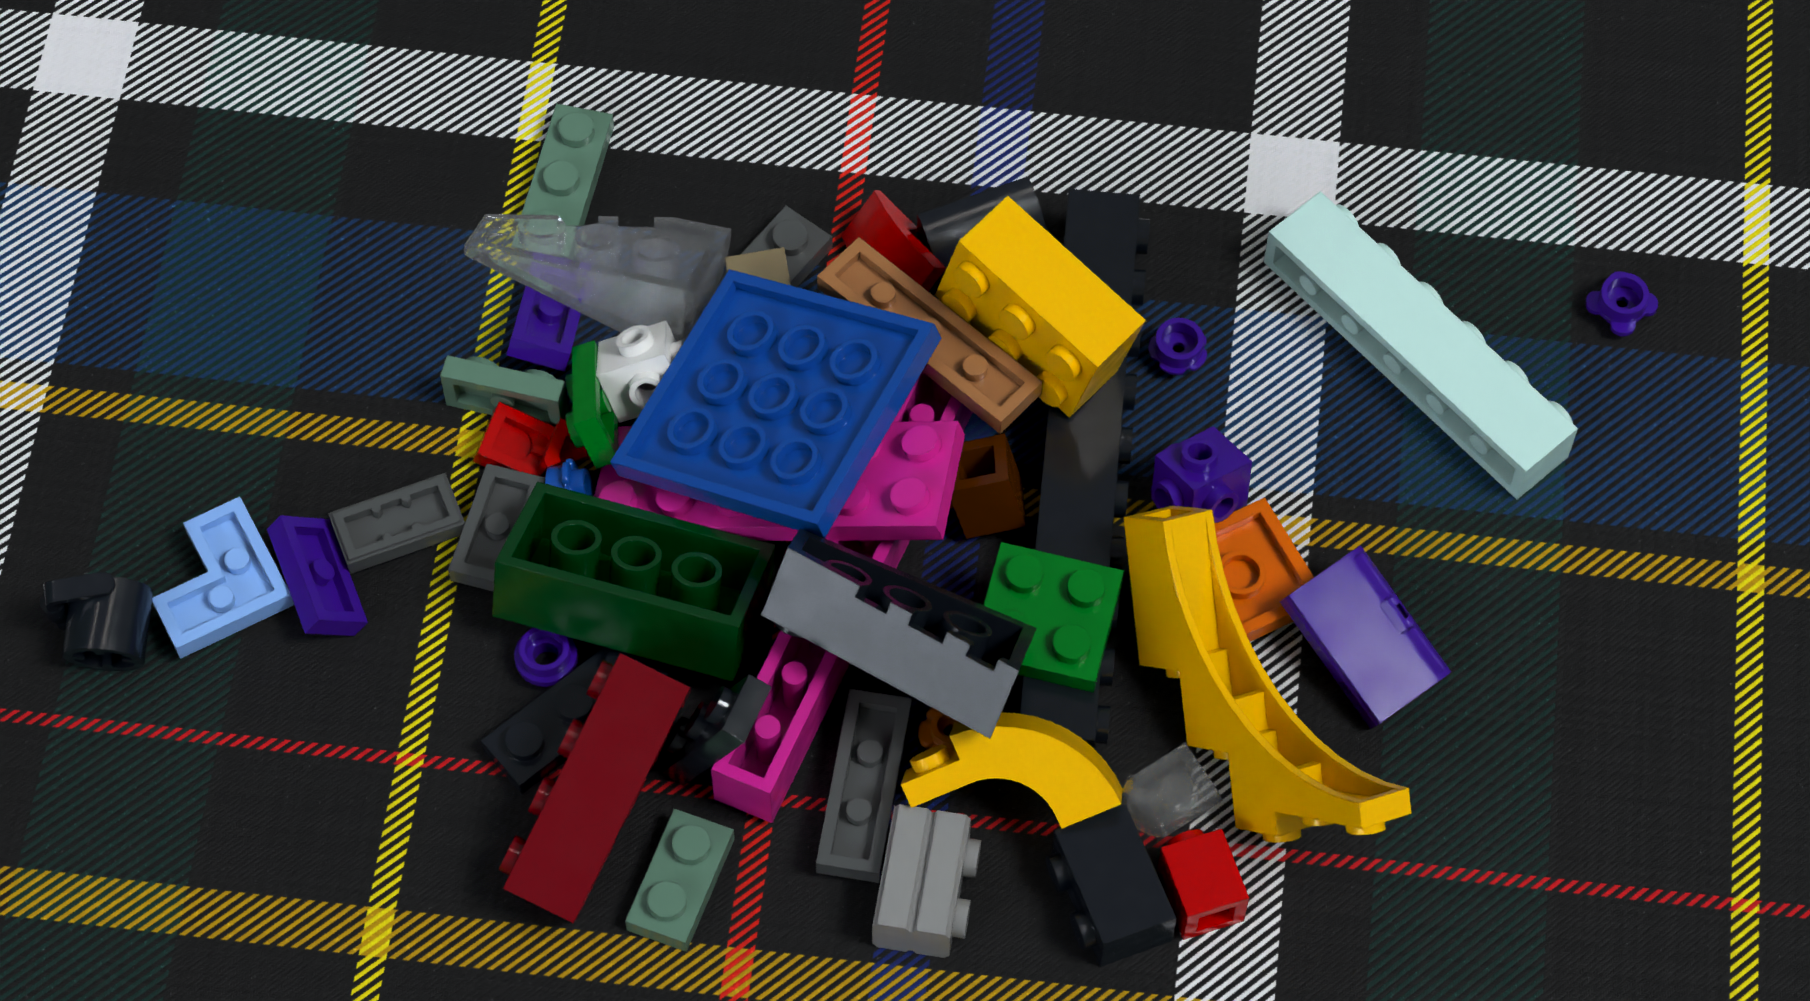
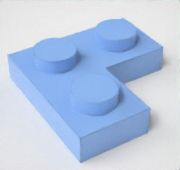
[152,496,294,659]

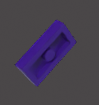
[506,262,590,372]
[267,515,368,636]

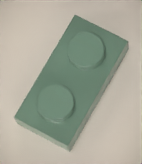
[440,355,569,427]
[625,809,735,952]

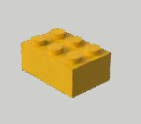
[935,196,1146,418]

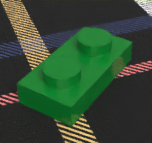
[565,340,619,469]

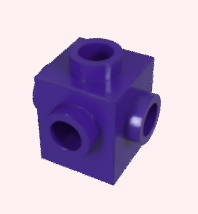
[1151,426,1252,523]

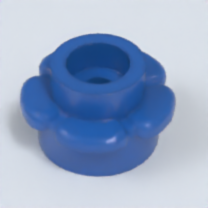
[545,458,593,496]

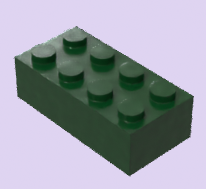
[492,482,776,682]

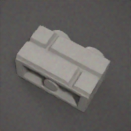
[872,804,981,958]

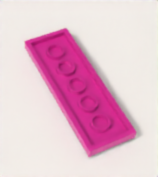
[594,421,965,541]

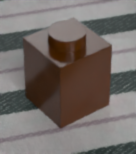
[951,433,1026,539]

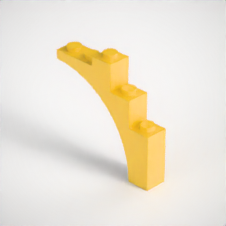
[1123,505,1411,843]

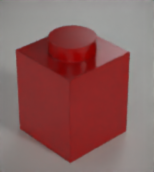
[1157,829,1249,940]

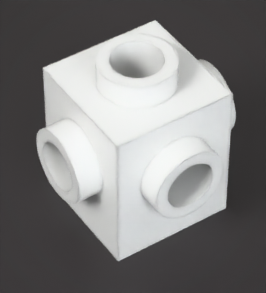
[596,320,685,423]

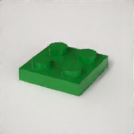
[984,542,1124,693]

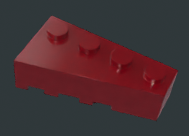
[499,653,691,923]

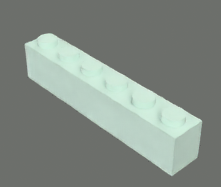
[1264,191,1578,499]

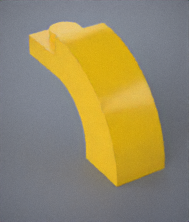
[901,713,1123,829]

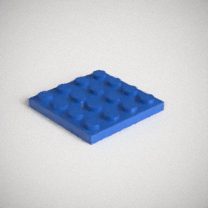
[610,269,942,538]

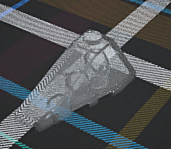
[464,214,731,342]

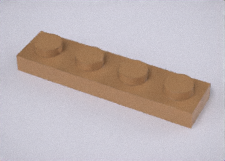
[817,237,1042,434]

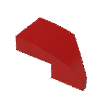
[472,402,590,478]

